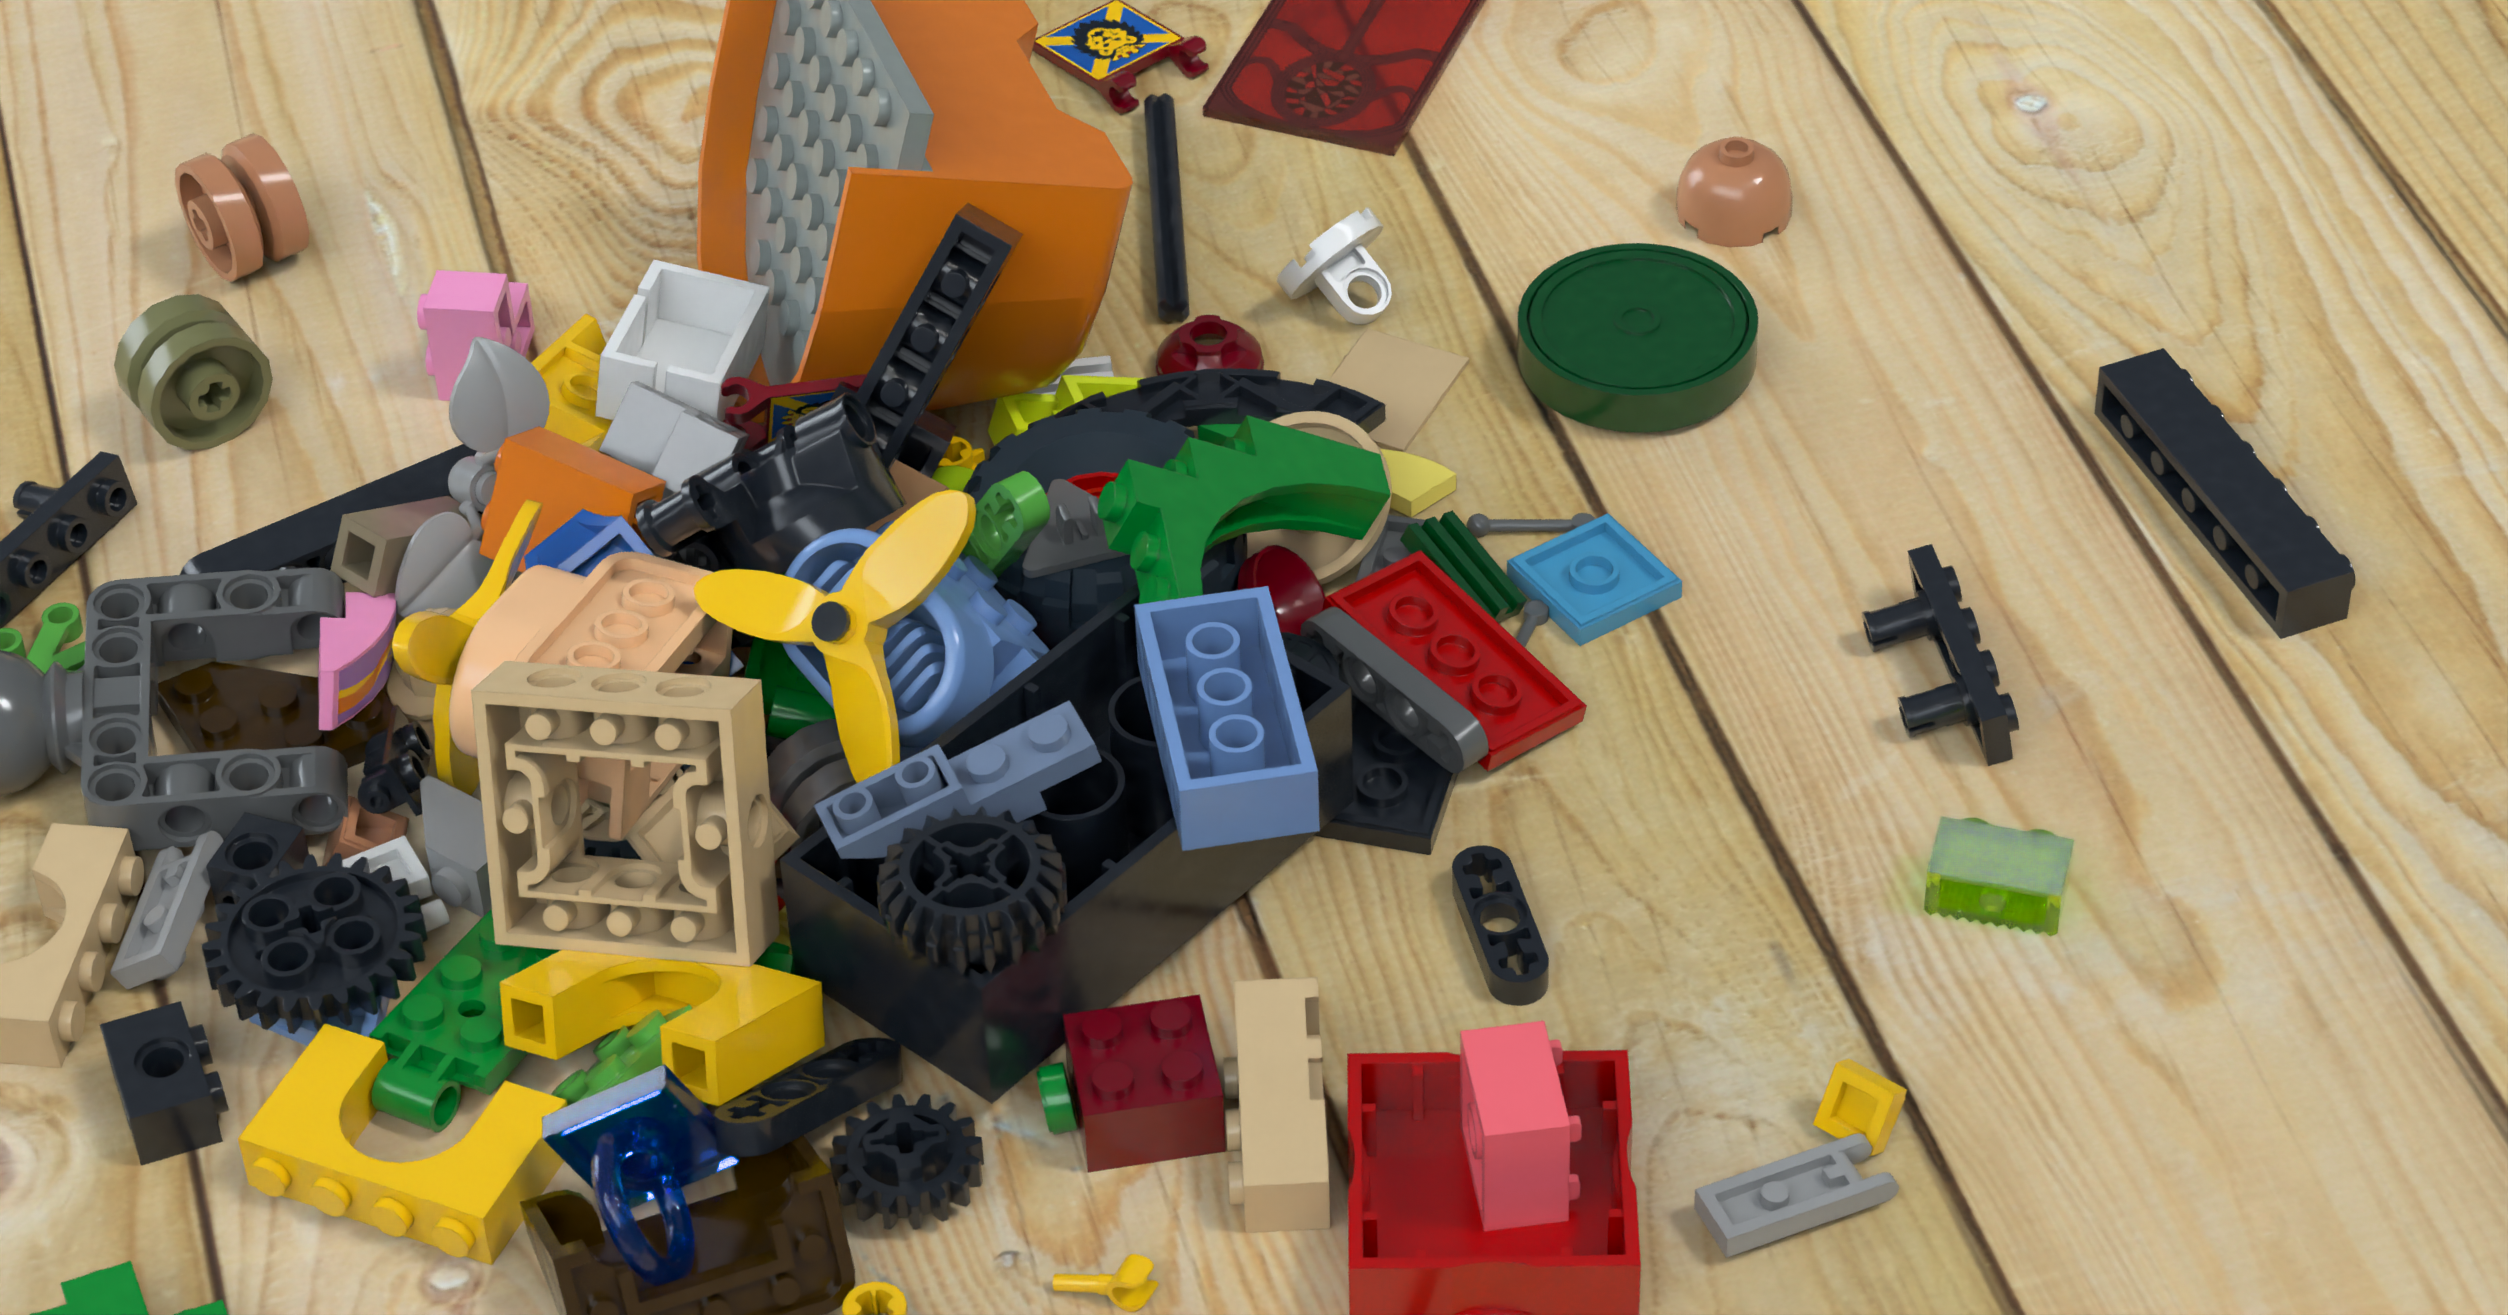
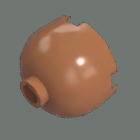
[1676,137,1793,247]

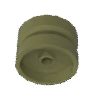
[114,294,273,450]

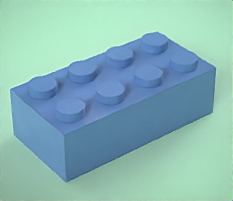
[1134,586,1320,851]

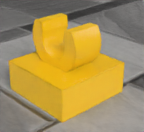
[1813,1058,1907,1156]

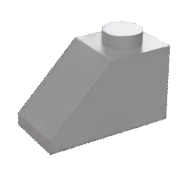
[420,774,492,917]

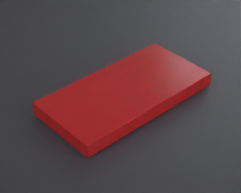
[1322,550,1587,772]

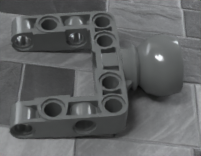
[0,568,348,851]

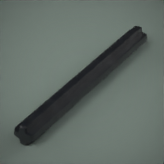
[1144,93,1190,323]

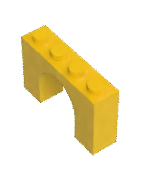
[500,950,825,1106]
[238,1023,575,1265]

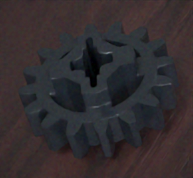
[830,1094,984,1230]

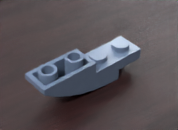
[814,700,1102,859]

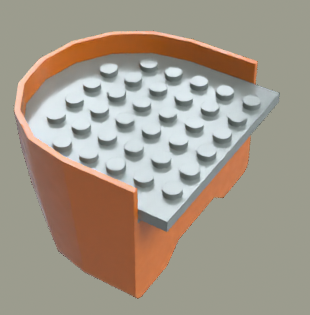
[697,0,1133,424]

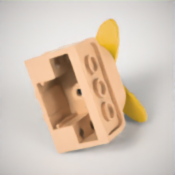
[392,499,733,841]

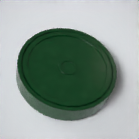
[1517,243,1758,433]

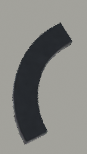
[1054,368,1386,434]

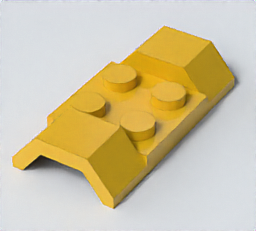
[531,314,613,456]

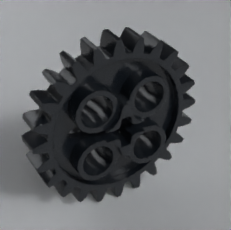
[202,853,428,1034]

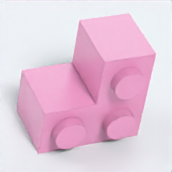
[417,270,535,401]

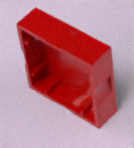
[1347,1050,1641,1315]

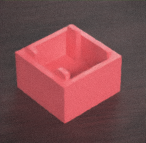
[1460,1021,1582,1231]

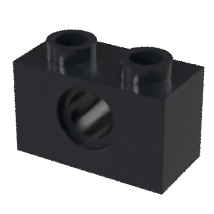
[100,1001,229,1166]

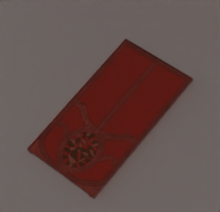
[1203,0,1486,156]

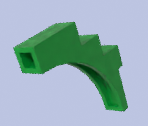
[1097,415,1391,604]

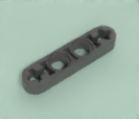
[1300,607,1489,773]

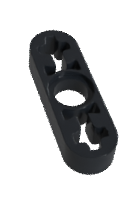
[1452,845,1549,1006]

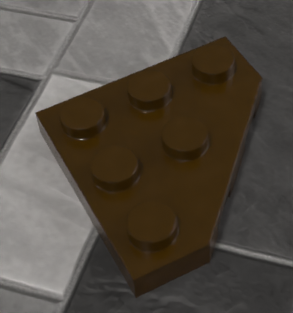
[158,661,394,768]

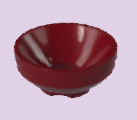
[1155,315,1264,376]
[1236,545,1325,636]

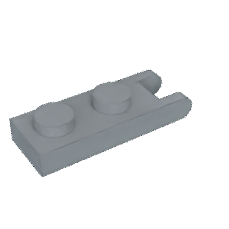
[110,831,224,990]
[1694,1133,1899,1258]

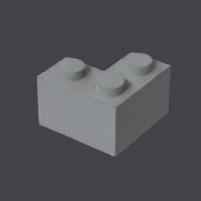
[599,381,750,499]

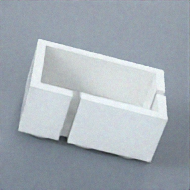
[595,260,770,421]

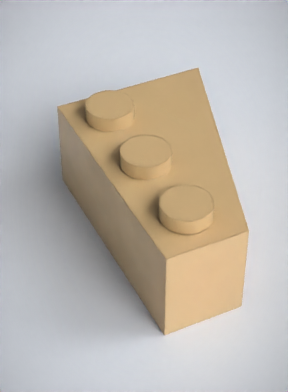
[1223,977,1330,1233]

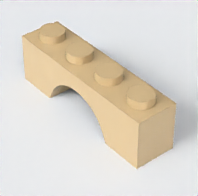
[0,823,144,1068]

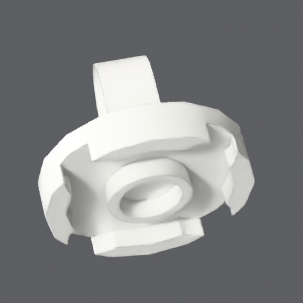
[1277,208,1392,324]

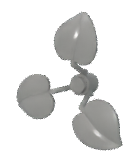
[395,337,550,617]

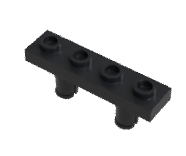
[0,451,138,629]
[1862,544,2019,766]

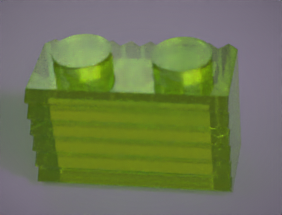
[1924,816,2075,937]

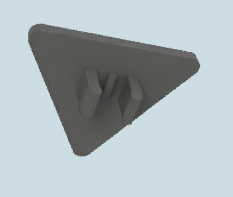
[1022,479,1129,578]

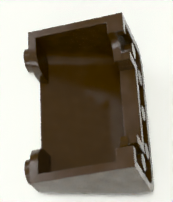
[519,1135,855,1315]

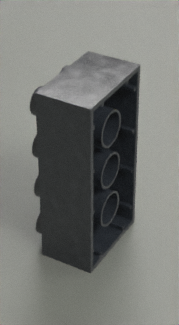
[780,583,1354,1104]

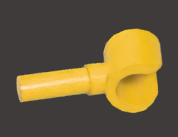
[1052,1254,1159,1312]

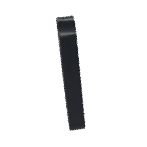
[714,1037,902,1157]

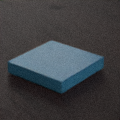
[1507,513,1682,646]

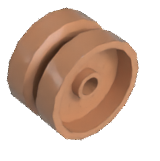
[175,133,309,282]

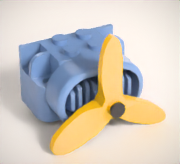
[694,490,1050,783]

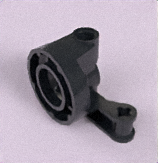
[636,393,907,574]

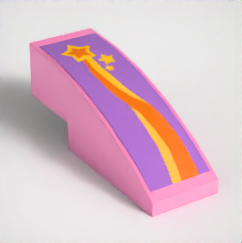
[318,592,397,730]

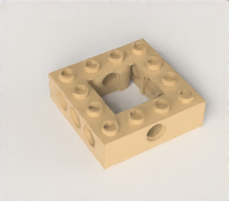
[471,661,780,967]

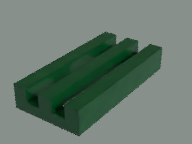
[1400,510,1527,622]

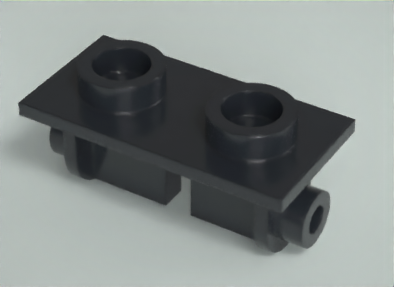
[357,705,433,816]

